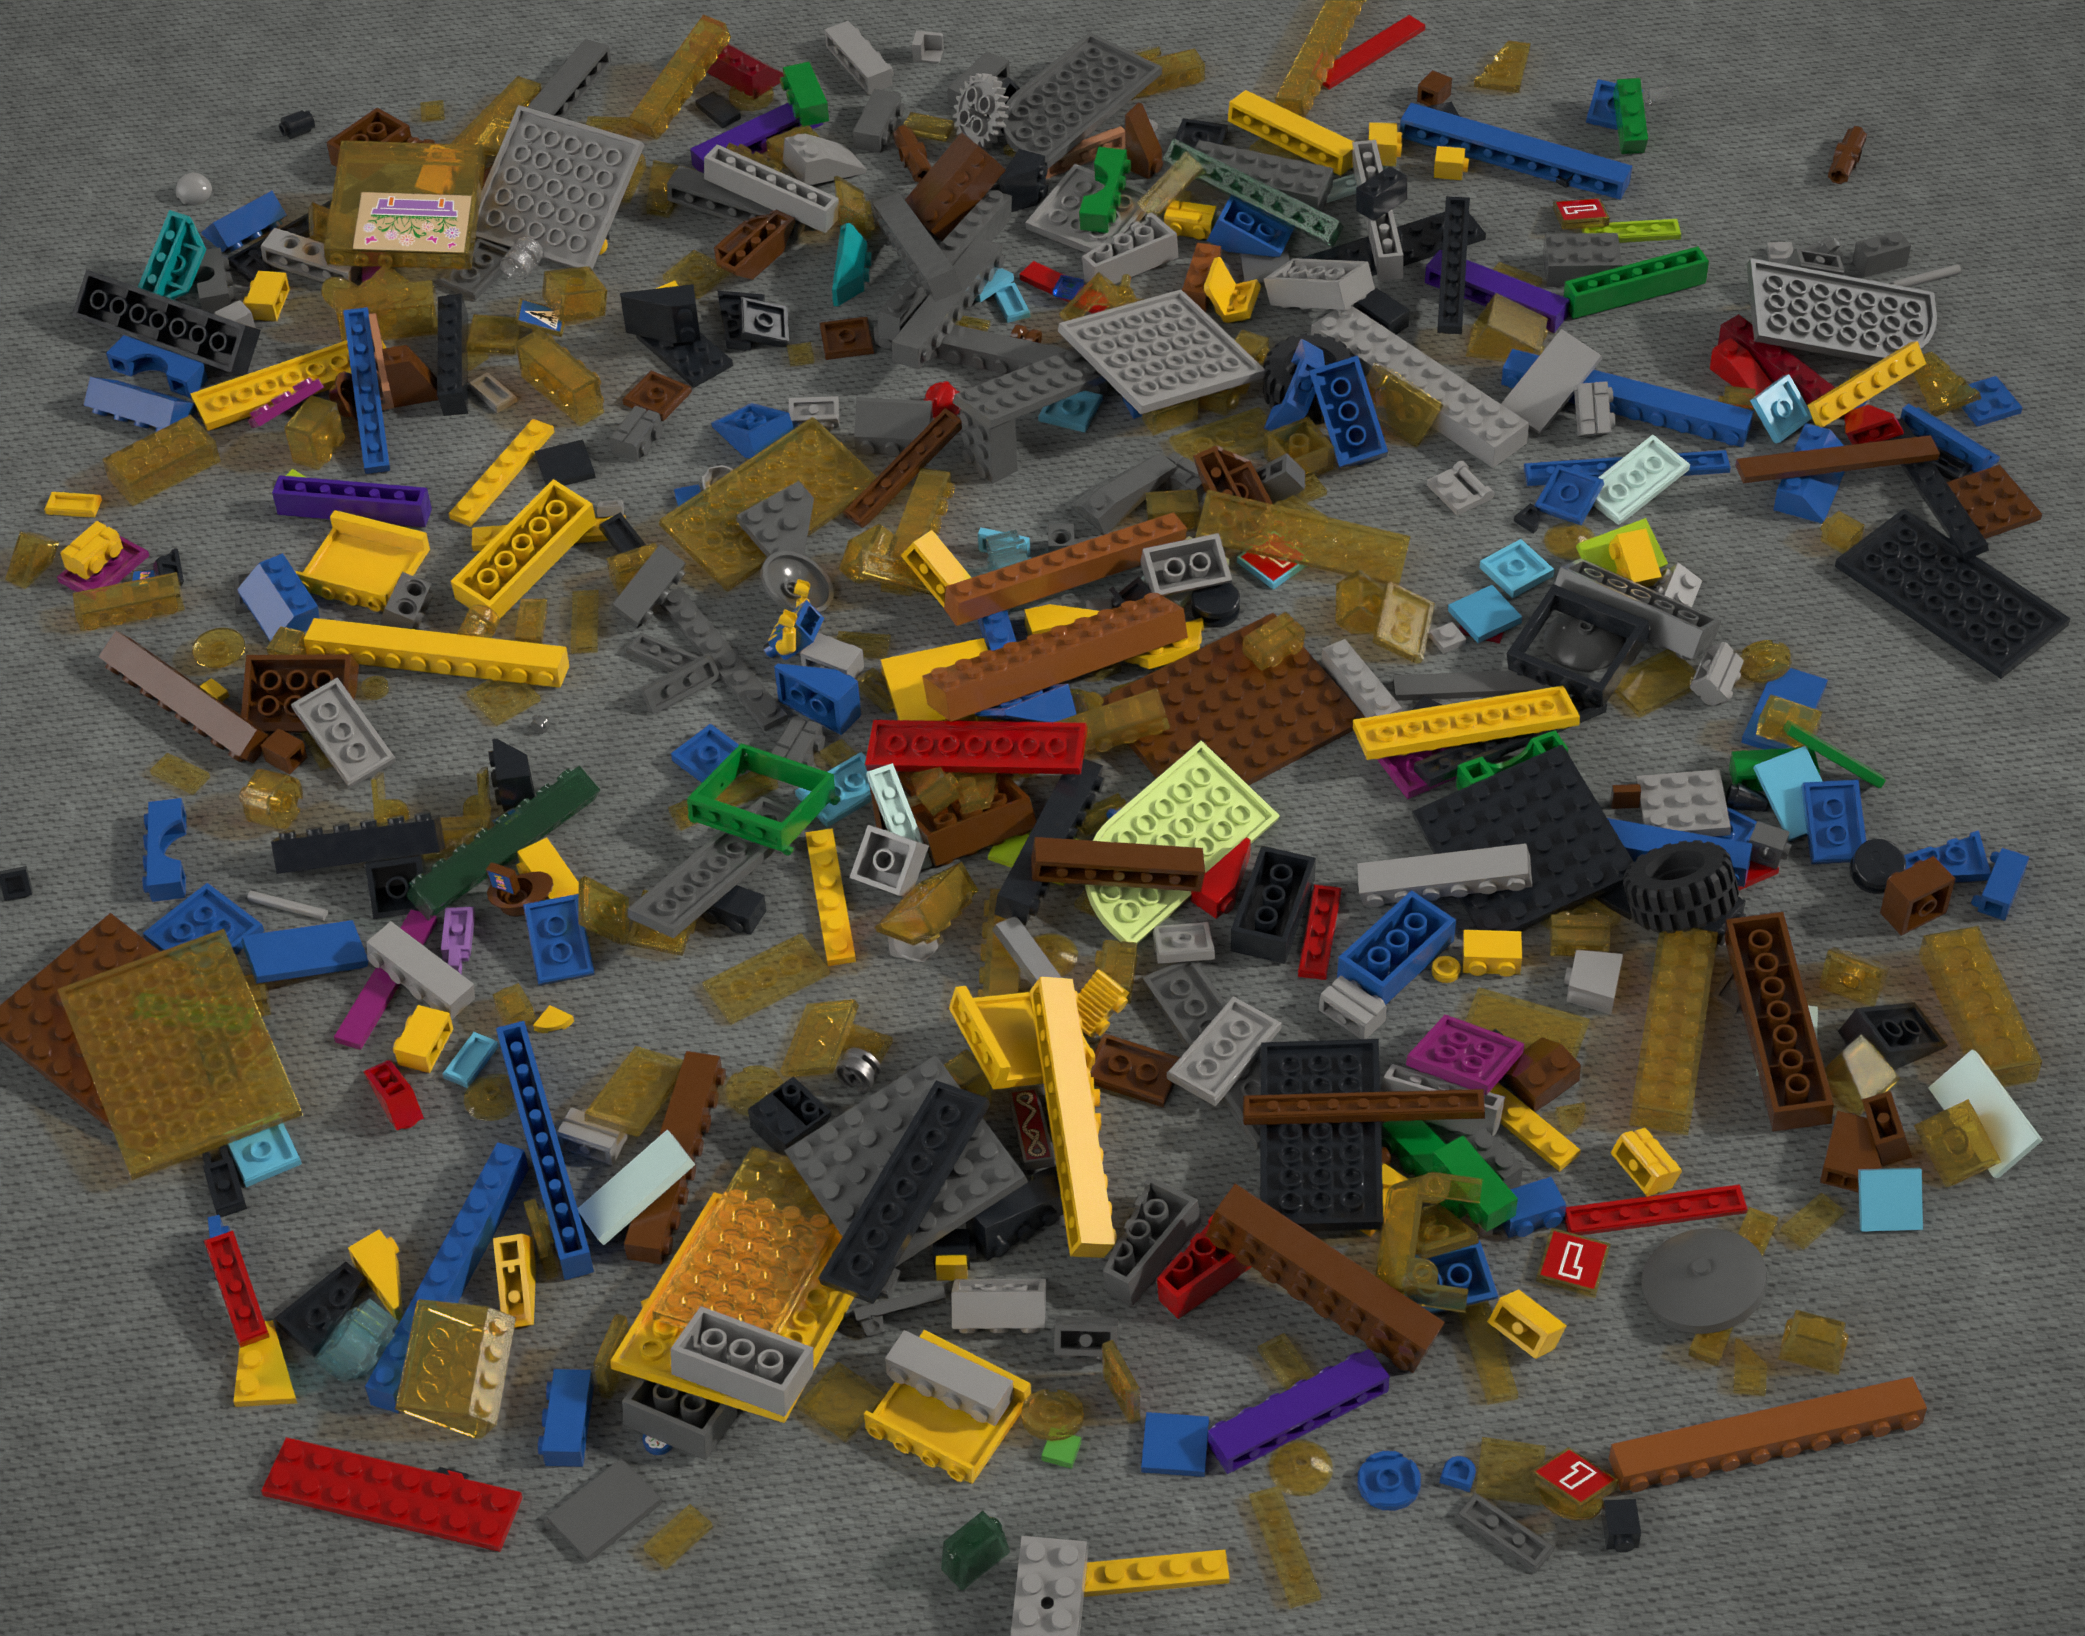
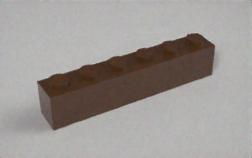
[1031,837,1205,892]

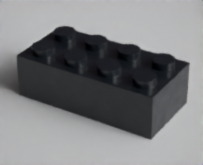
[1230,846,1316,964]

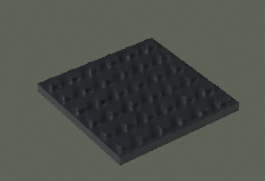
[1412,744,1634,931]

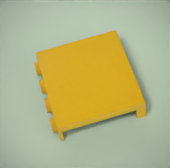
[294,510,430,612]
[880,638,1008,722]
[949,986,1095,1090]
[864,1330,1031,1484]

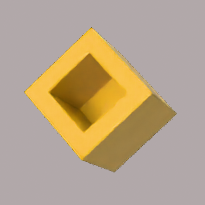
[1434,146,1469,180]

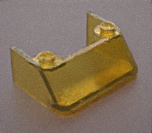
[371,767,491,859]
[1375,1172,1483,1312]

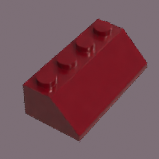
[689,32,784,99]

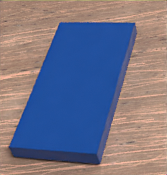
[1741,663,1828,750]
[241,920,369,984]

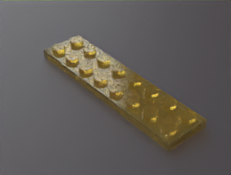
[1196,490,1411,587]

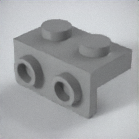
[789,396,840,432]
[1654,563,1702,607]

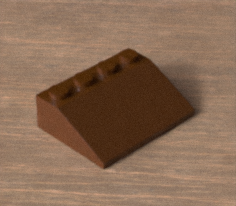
[905,132,1006,242]
[241,654,359,733]
[911,773,1037,866]

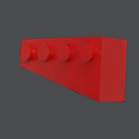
[1157,1214,1251,1319]

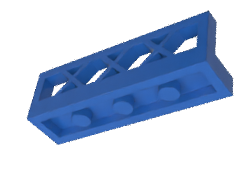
[1900,404,2000,473]

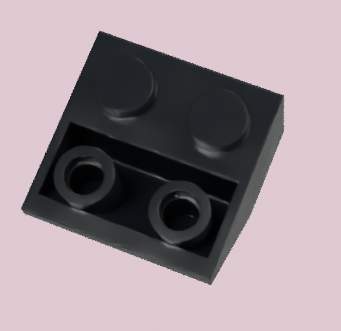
[488,739,537,812]
[748,1076,832,1163]

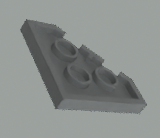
[736,481,814,558]

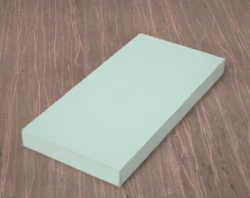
[1593,435,1690,525]
[1928,1050,2043,1178]
[578,1130,695,1245]

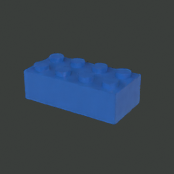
[1337,890,1456,1005]

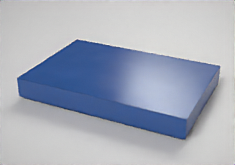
[1801,780,1866,864]
[523,894,595,986]

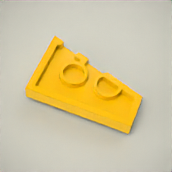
[234,1320,297,1407]

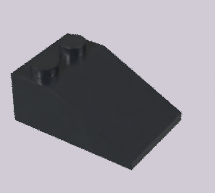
[620,284,701,344]
[1838,1002,1948,1075]

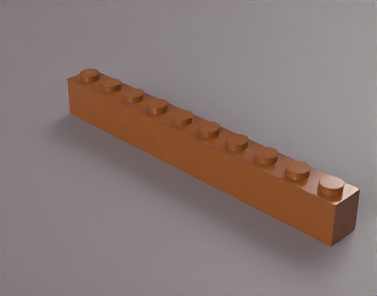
[944,512,1187,626]
[1609,1376,1927,1492]

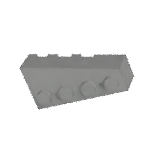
[1082,212,1179,291]

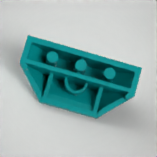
[138,210,207,299]
[832,223,872,307]

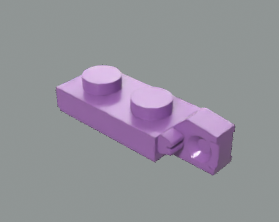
[441,907,475,974]

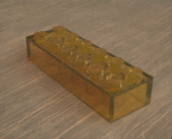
[1918,926,2042,1087]

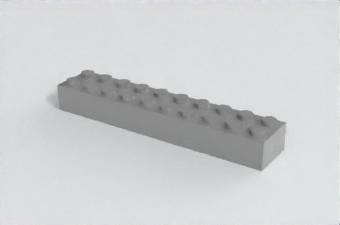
[1311,306,1529,468]

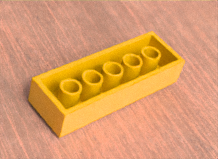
[451,479,596,625]

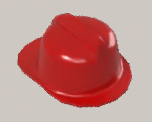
[923,381,961,418]

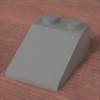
[783,134,867,185]

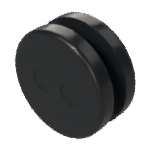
[1191,583,1240,628]
[1849,839,1906,894]

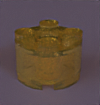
[239,769,303,829]

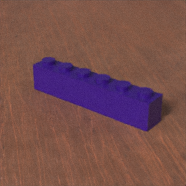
[690,103,823,173]
[1425,250,1570,333]
[272,475,432,527]
[1208,1349,1390,1474]

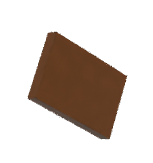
[1090,1033,1180,1108]

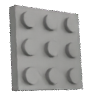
[1636,770,1731,836]

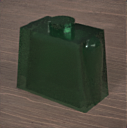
[941,1511,1010,1591]

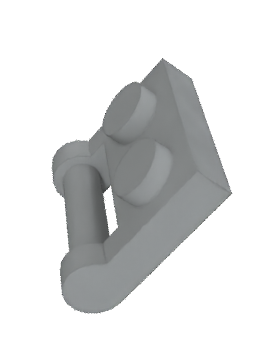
[1427,461,1495,515]

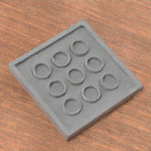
[1025,164,1156,253]

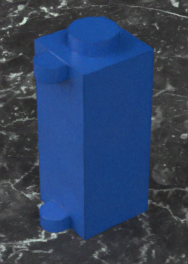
[1971,848,2029,921]

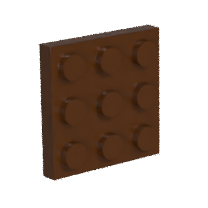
[1947,464,2042,539]

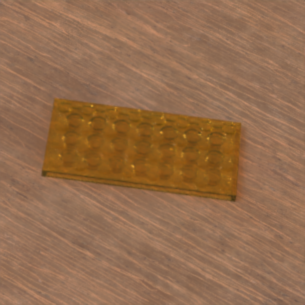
[659,417,877,592]
[652,1146,837,1335]

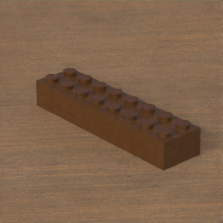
[1725,912,1834,1132]
[1206,1184,1445,1373]

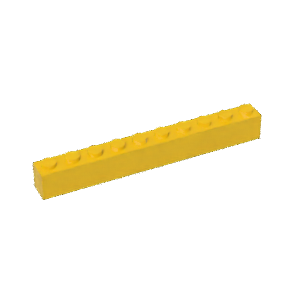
[304,618,569,688]
[1030,977,1117,1258]

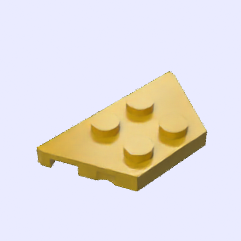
[1125,618,1204,669]

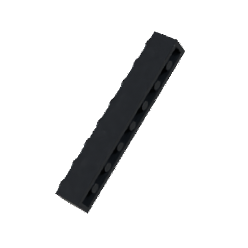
[994,758,1105,926]

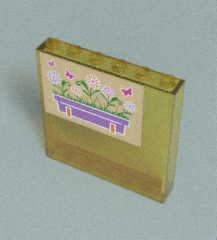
[324,141,486,270]

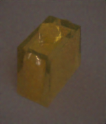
[839,523,899,584]
[1778,1310,1849,1375]

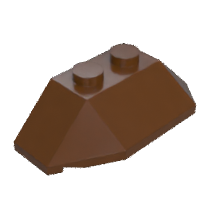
[714,209,795,280]
[1193,445,1273,545]

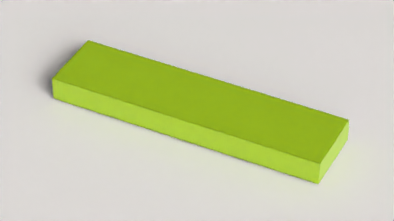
[1582,219,1681,243]

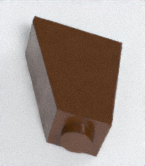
[382,345,438,408]
[1820,1111,1882,1193]

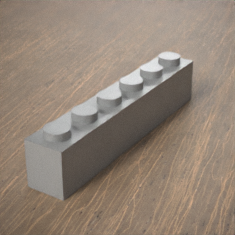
[704,145,839,233]
[1357,844,1532,907]

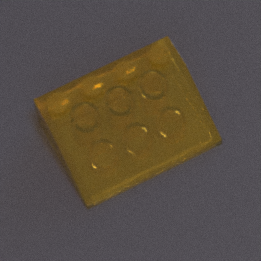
[395,1299,516,1439]

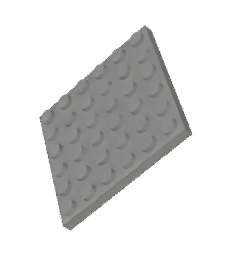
[466,105,644,274]
[1058,290,1265,414]

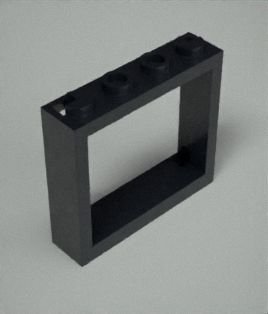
[1506,584,1650,707]

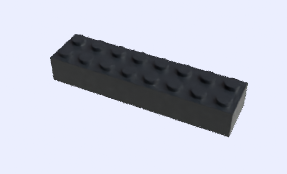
[72,270,261,376]

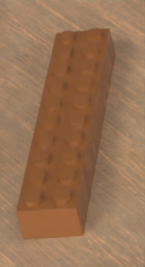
[922,593,1188,722]

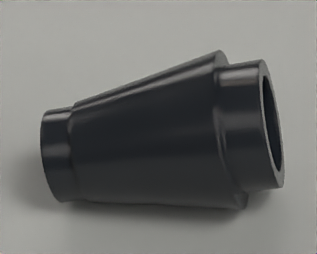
[1725,783,1768,812]

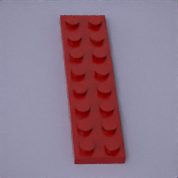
[865,720,1088,775]
[261,1437,523,1552]

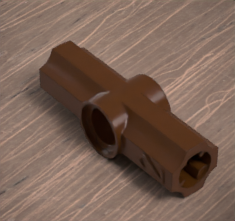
[893,125,932,182]
[1828,126,1867,184]

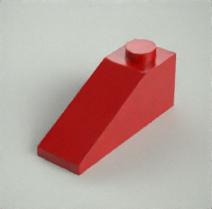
[1709,338,1772,400]
[1191,837,1251,919]
[363,1060,424,1130]

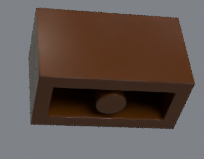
[1862,1091,1912,1166]

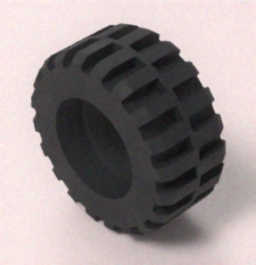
[1263,333,1355,424]
[1623,840,1739,933]

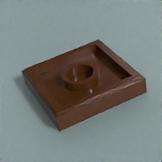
[819,317,874,360]
[622,370,692,421]

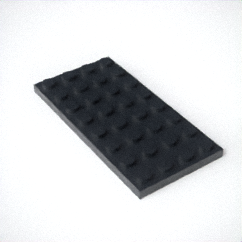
[1834,509,2071,679]
[1260,1039,1384,1231]

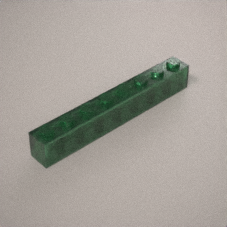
[1162,138,1344,248]
[406,765,600,921]

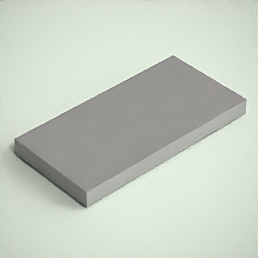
[1501,329,1602,435]
[291,677,396,788]
[1167,996,1282,1106]

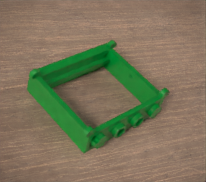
[687,743,841,856]

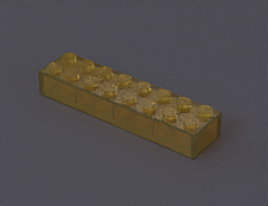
[1629,928,1718,1135]

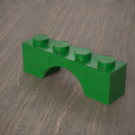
[1079,147,1131,233]
[1456,730,1569,790]

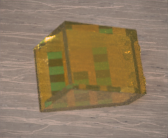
[1465,293,1548,362]

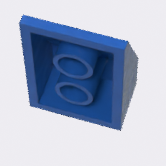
[1207,195,1294,257]
[711,403,798,462]
[774,663,861,735]
[975,684,1077,722]

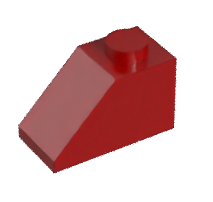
[1845,404,1904,445]

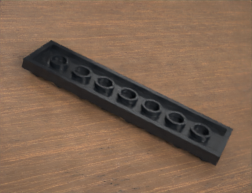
[1299,212,1486,276]
[818,1080,990,1304]

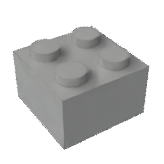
[849,825,929,898]

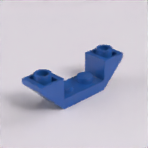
[1264,339,1325,440]

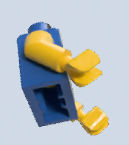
[763,579,824,660]

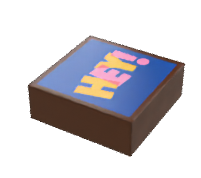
[486,863,520,895]

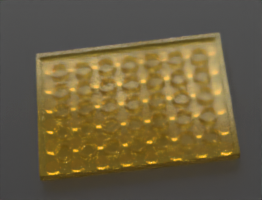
[57,929,302,1180]

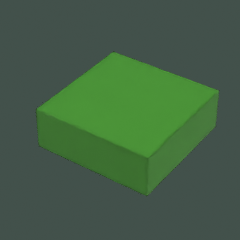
[1041,1429,1081,1469]

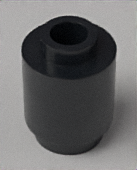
[279,110,315,139]

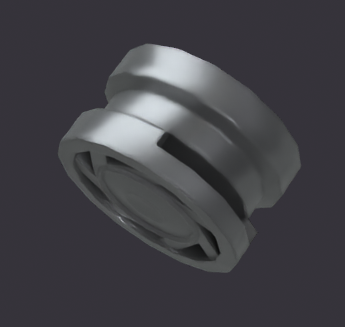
[835,1048,882,1093]

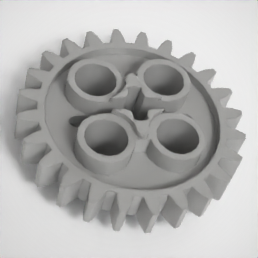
[953,73,1009,150]

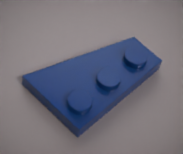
[1904,830,1991,882]

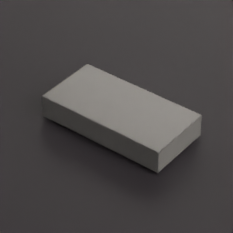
[468,372,517,413]

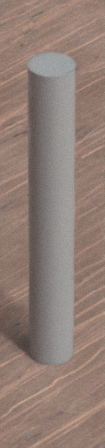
[1891,264,1961,287]
[247,891,328,920]

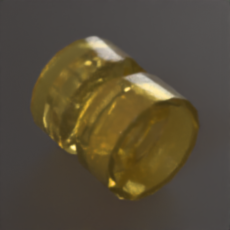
[457,605,500,638]

